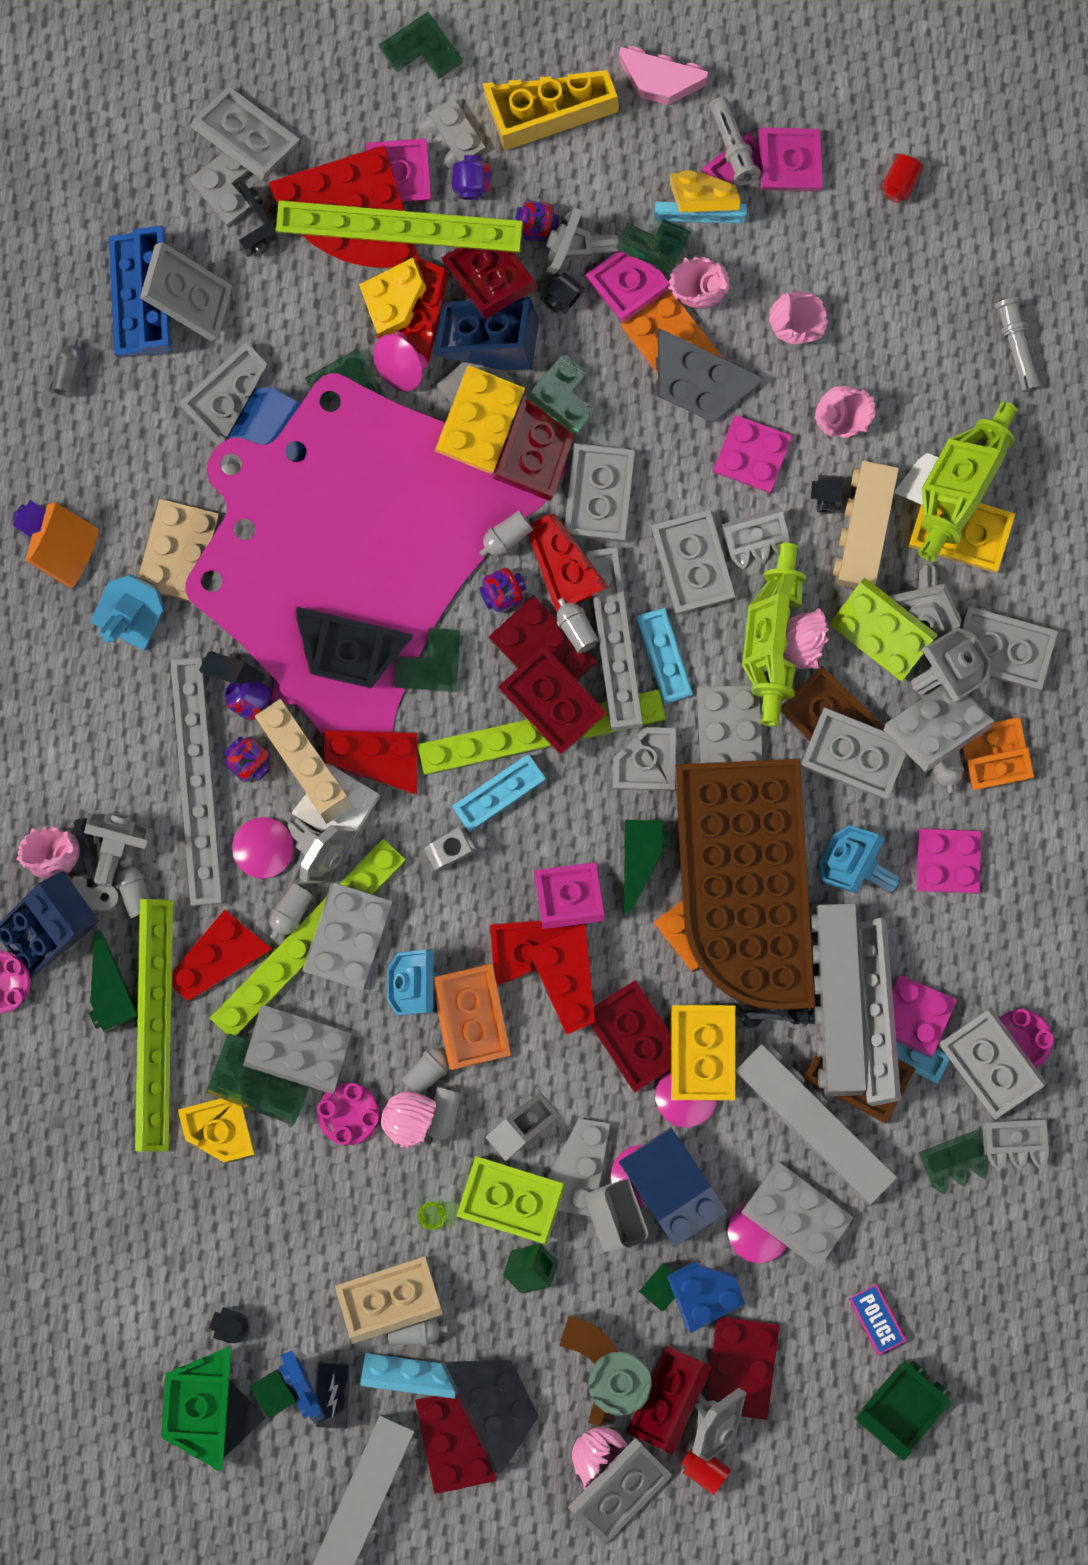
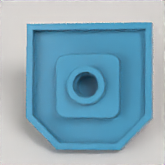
[90,574,165,650]
[818,825,899,894]
[387,950,439,1016]

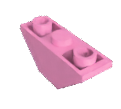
[619,46,708,105]

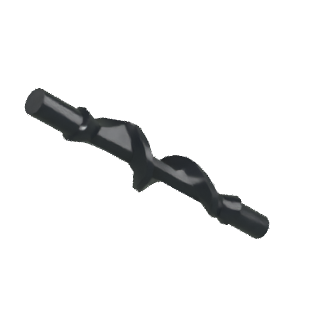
[719,1003,815,1028]

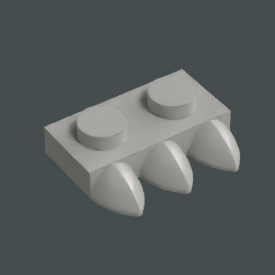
[419,98,486,168]
[721,508,790,569]
[982,1120,1049,1171]

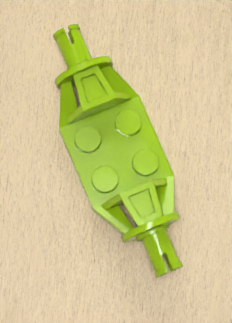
[918,401,1018,562]
[742,543,807,726]

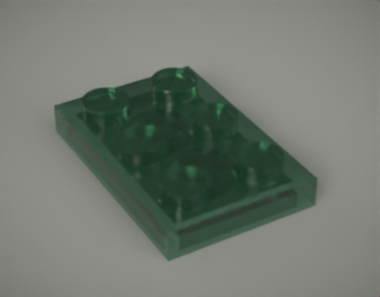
[205,1033,309,1126]

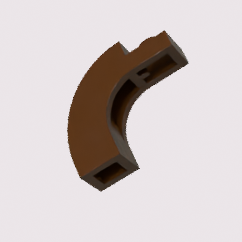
[559,1316,618,1427]

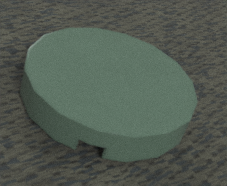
[588,1351,652,1416]

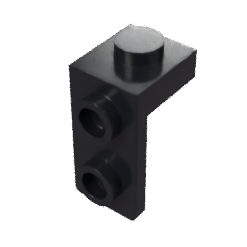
[239,182,278,257]

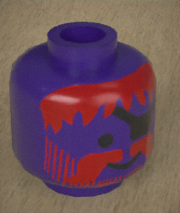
[452,155,492,200]
[516,200,560,242]
[479,568,527,613]
[224,681,272,721]
[224,736,271,782]

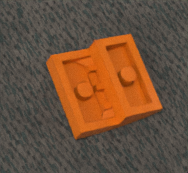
[25,502,100,588]
[962,717,1034,790]

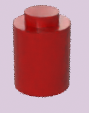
[881,154,924,203]
[681,1448,732,1495]

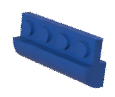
[109,225,172,358]

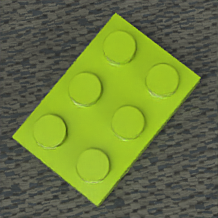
[829,578,938,682]
[456,1156,566,1245]

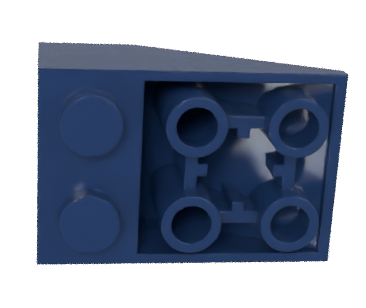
[0,871,99,978]

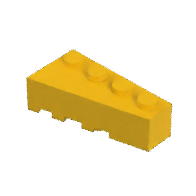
[482,70,619,151]

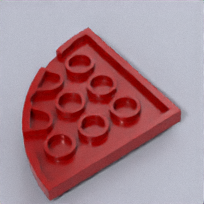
[269,145,420,269]

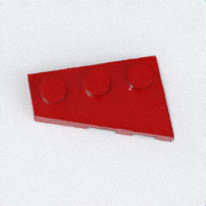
[376,258,449,362]
[528,514,610,612]
[323,730,417,795]
[172,909,273,1002]
[490,921,583,987]
[528,924,595,1036]

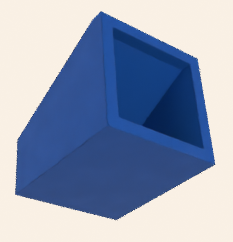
[227,387,307,462]

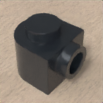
[543,272,585,314]
[811,475,843,514]
[209,1307,250,1344]

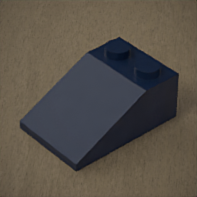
[434,297,539,370]
[619,1127,727,1247]

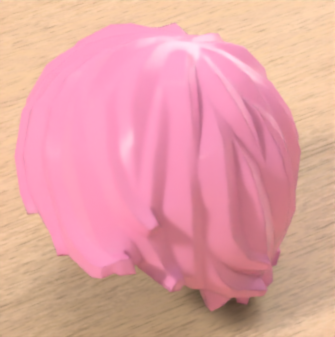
[668,257,730,310]
[769,291,828,344]
[815,386,876,438]
[783,608,829,669]
[17,826,80,879]
[381,1091,437,1149]
[572,1427,628,1490]

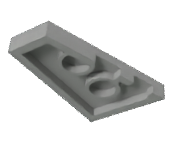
[179,342,267,446]
[547,1118,610,1217]

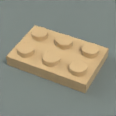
[138,499,220,602]
[335,1256,443,1344]

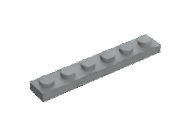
[587,547,643,731]
[856,918,901,1106]

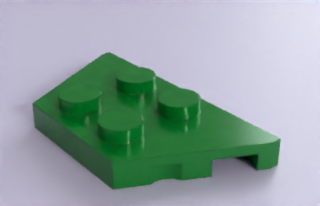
[161,1347,232,1471]

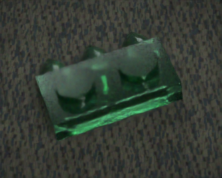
[918,1130,988,1194]

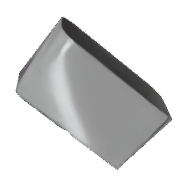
[583,1178,648,1252]

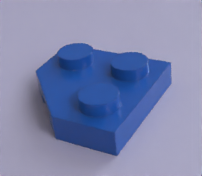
[667,1262,745,1333]
[279,1350,326,1424]

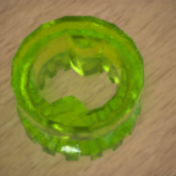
[418,1201,446,1230]

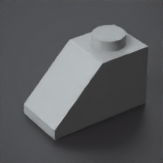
[486,1092,560,1161]

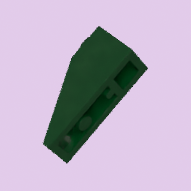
[624,820,669,916]
[89,930,138,1033]

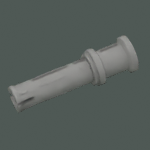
[709,97,761,185]
[994,297,1041,392]

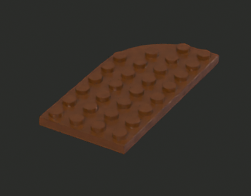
[675,758,815,1010]

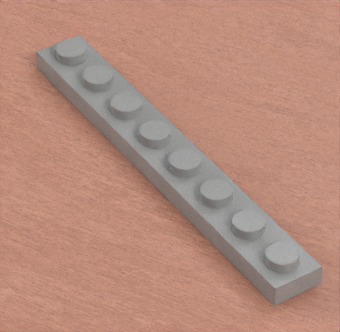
[170,657,223,907]

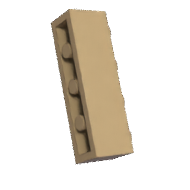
[833,460,899,588]
[255,699,352,824]

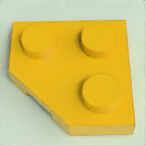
[670,170,740,213]
[359,258,426,338]
[178,1093,255,1163]

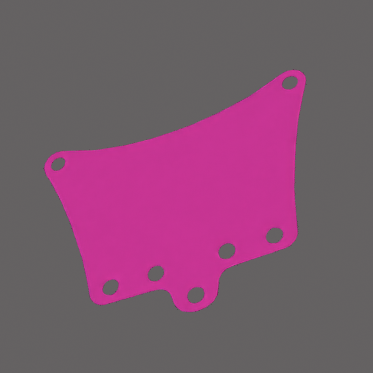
[185,373,567,778]

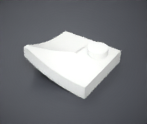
[292,764,381,839]

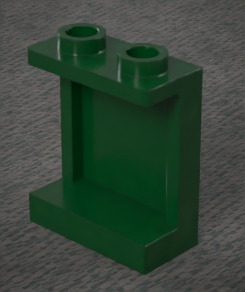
[854,1360,953,1461]

